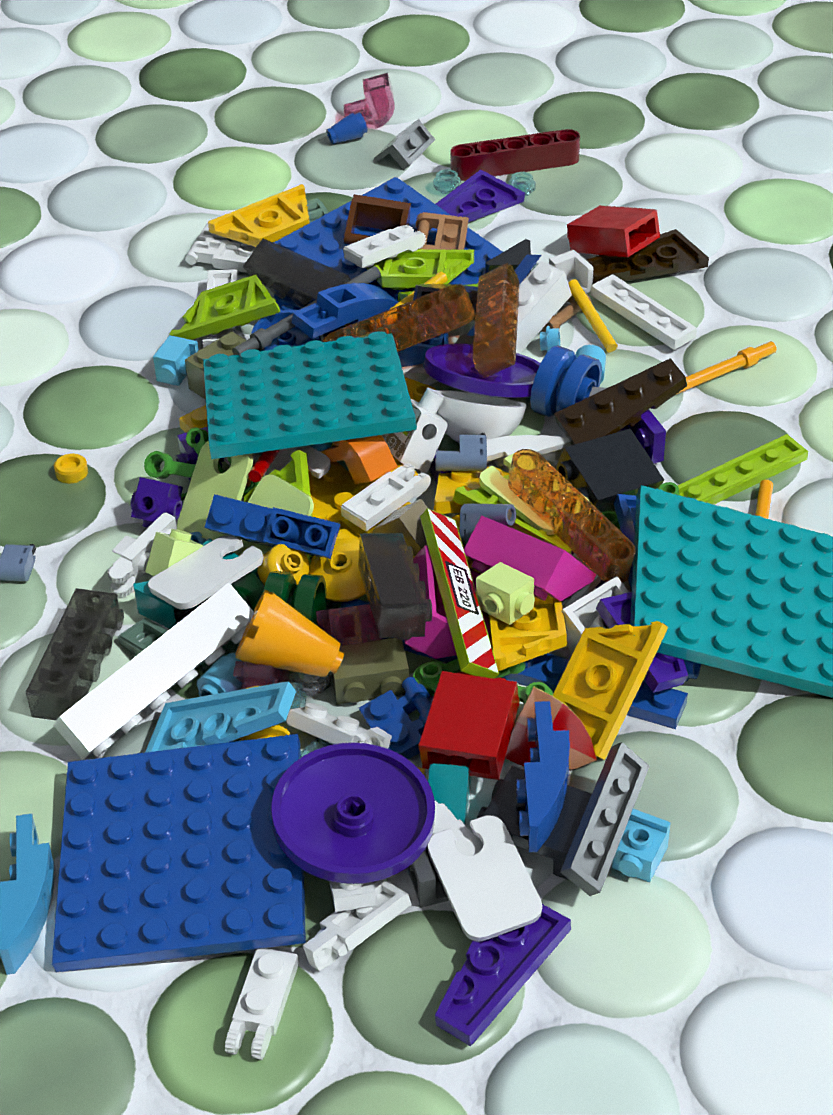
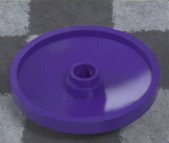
[423,344,540,398]
[271,743,435,884]

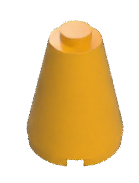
[235,590,344,677]

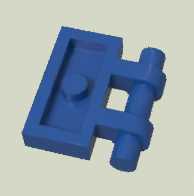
[359,677,431,759]

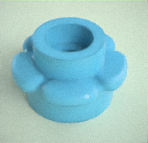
[540,326,560,352]

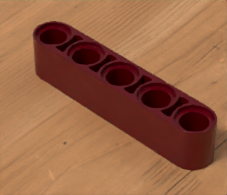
[450,129,580,181]

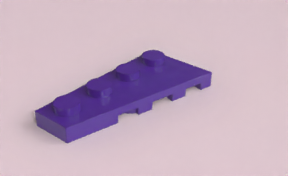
[435,904,571,1047]

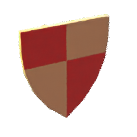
[505,687,597,770]

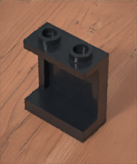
[555,429,664,519]
[477,766,592,880]

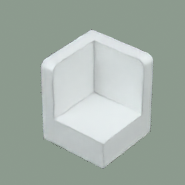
[549,250,593,293]

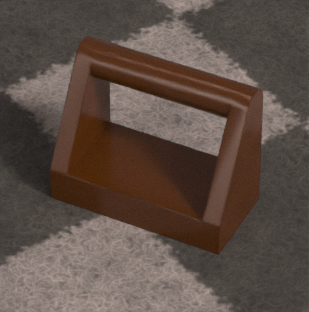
[344,194,411,245]

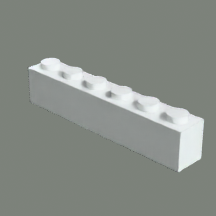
[54,583,254,760]

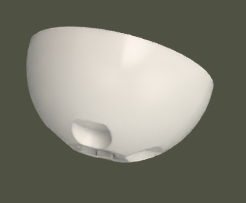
[435,390,526,443]

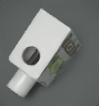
[382,388,447,473]

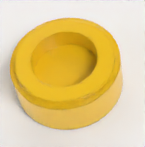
[54,453,88,484]

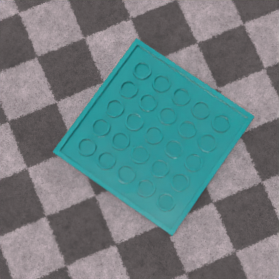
[203,331,417,459]
[630,485,833,698]

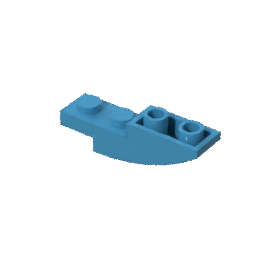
[0,814,55,975]

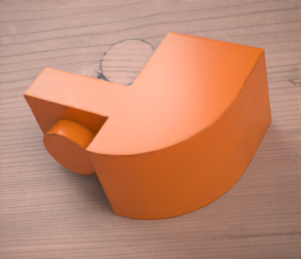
[324,435,398,484]

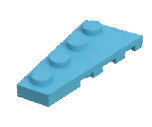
[145,681,296,752]

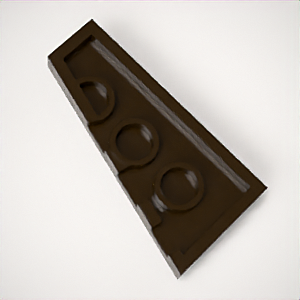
[586,229,709,284]
[554,358,687,445]

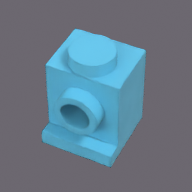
[153,335,199,386]
[612,809,671,883]

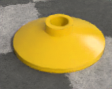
[309,538,379,602]

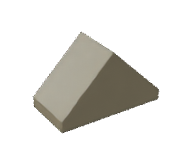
[373,499,428,556]

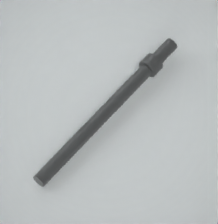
[232,266,381,356]

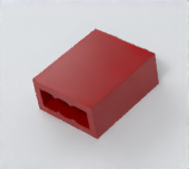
[567,205,660,257]
[419,671,519,780]

